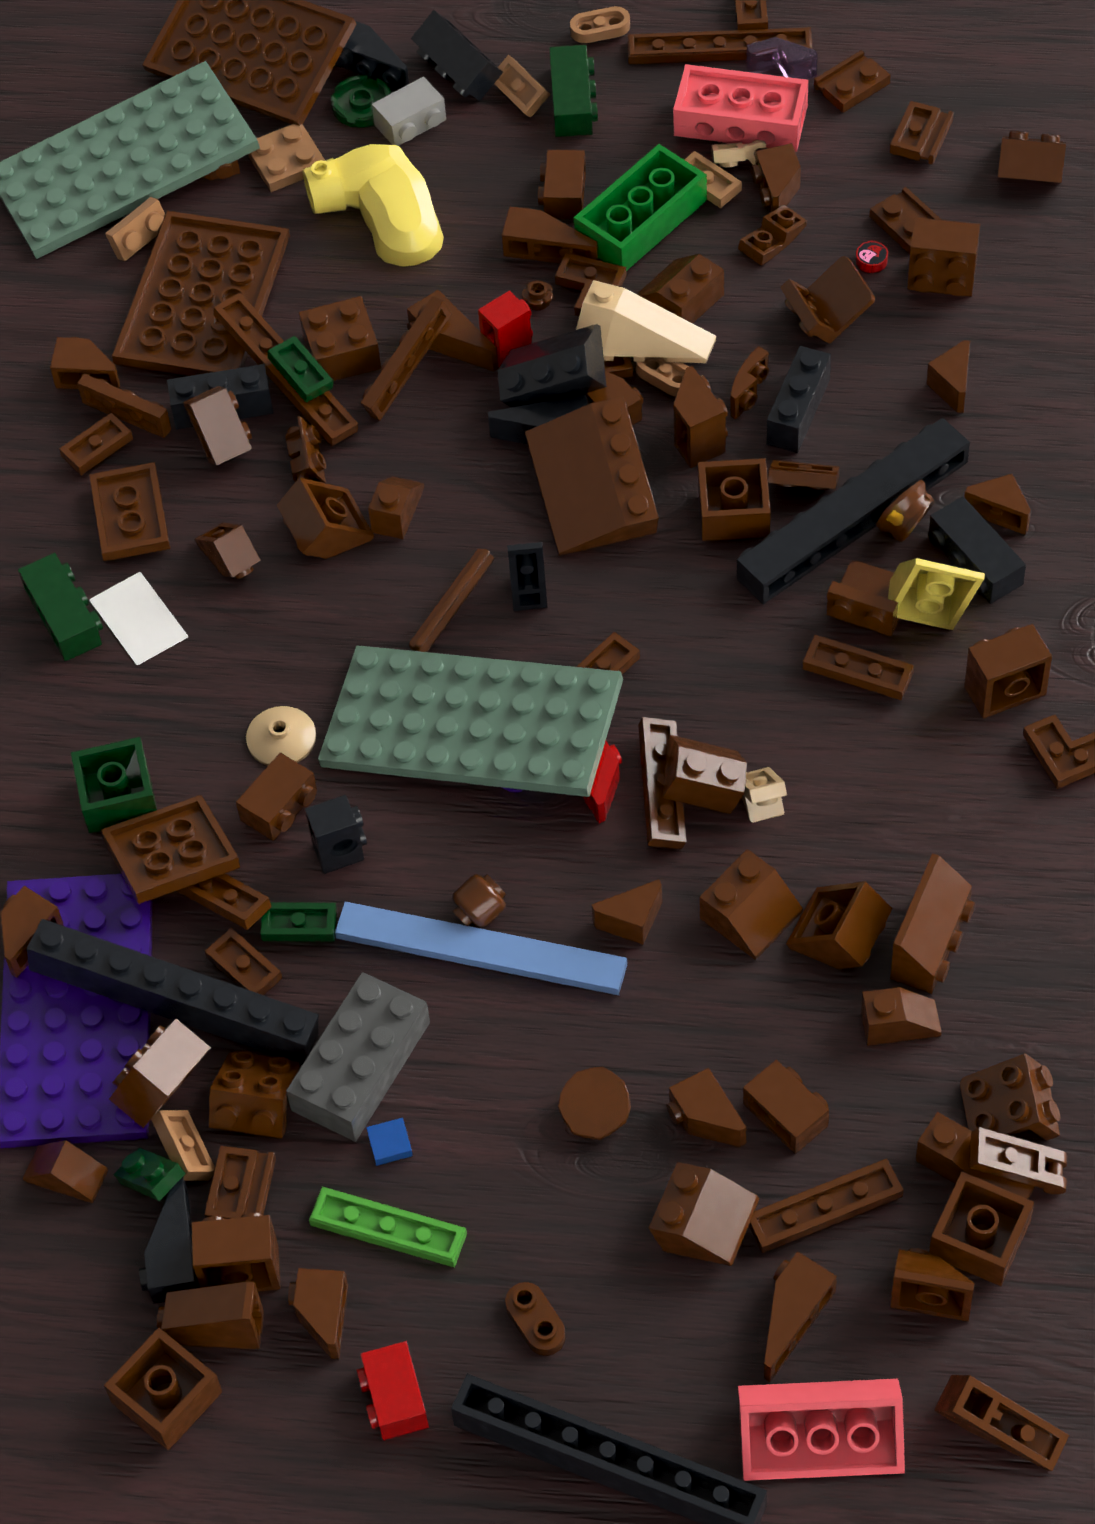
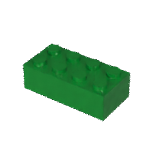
[574,144,707,271]

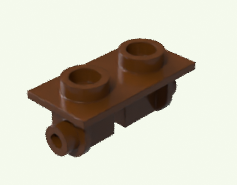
[285,416,326,483]

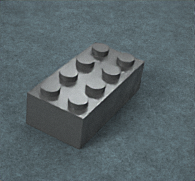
[286,972,430,1142]

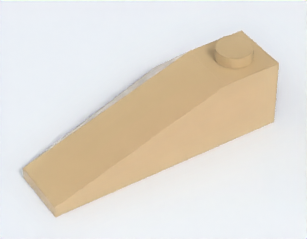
[576,280,716,363]

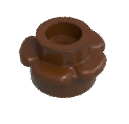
[522,281,554,311]

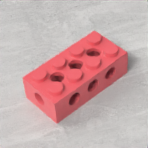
[673,64,809,152]

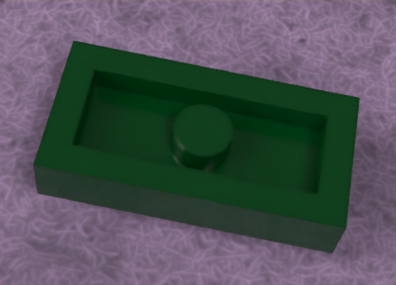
[267,336,334,403]
[260,902,337,942]
[113,1147,186,1201]

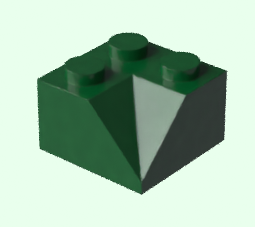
[71,737,157,833]

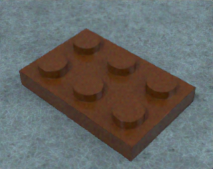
[89,462,170,561]

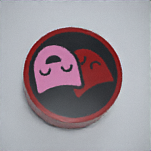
[856,241,888,273]

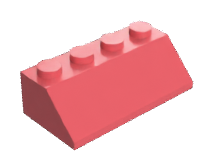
[738,1378,905,1481]

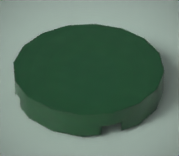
[331,75,391,128]

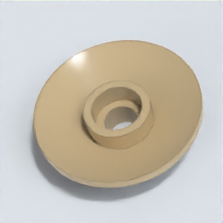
[246,706,316,766]

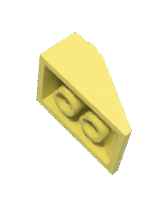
[888,558,985,630]

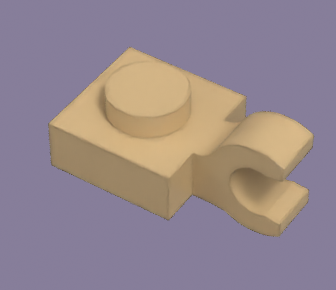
[711,140,766,167]

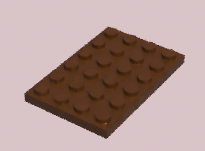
[142,0,357,126]
[112,211,290,376]

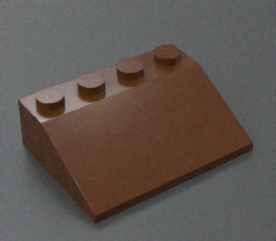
[525,396,659,556]

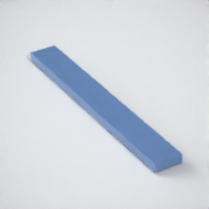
[335,902,627,996]

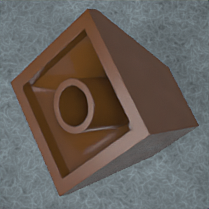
[890,1248,975,1322]

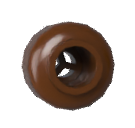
[452,874,507,928]

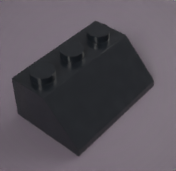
[497,324,607,407]

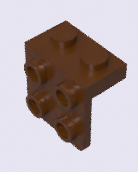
[780,256,875,344]
[827,561,899,636]
[209,1051,300,1138]
[960,1053,1060,1141]

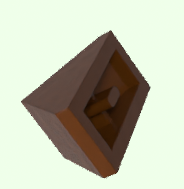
[926,340,970,413]
[964,474,1031,535]
[591,879,662,945]
[23,1140,108,1203]

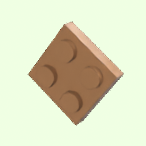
[247,124,325,192]

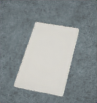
[89,572,188,665]

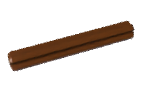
[409,548,494,652]

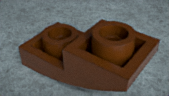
[738,205,808,266]
[730,346,769,419]

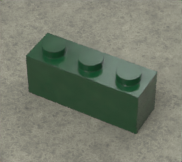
[550,45,598,137]
[18,553,103,661]

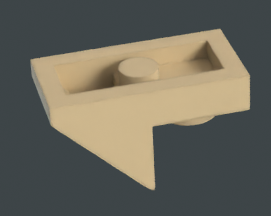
[742,767,787,823]

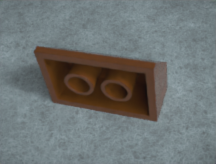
[890,853,975,994]

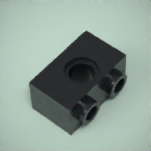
[305,795,367,874]

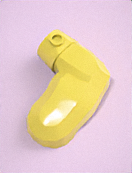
[302,144,444,267]

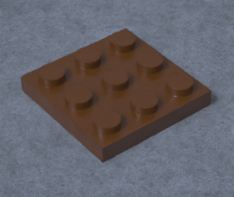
[101,795,240,904]

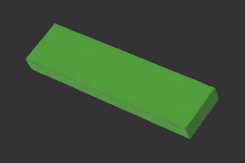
[309,1186,467,1268]

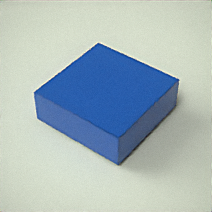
[366,1117,413,1166]

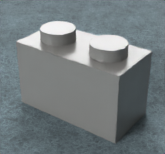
[372,76,446,146]

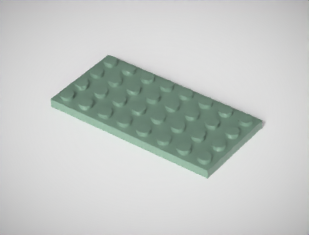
[0,61,260,259]
[318,645,623,797]

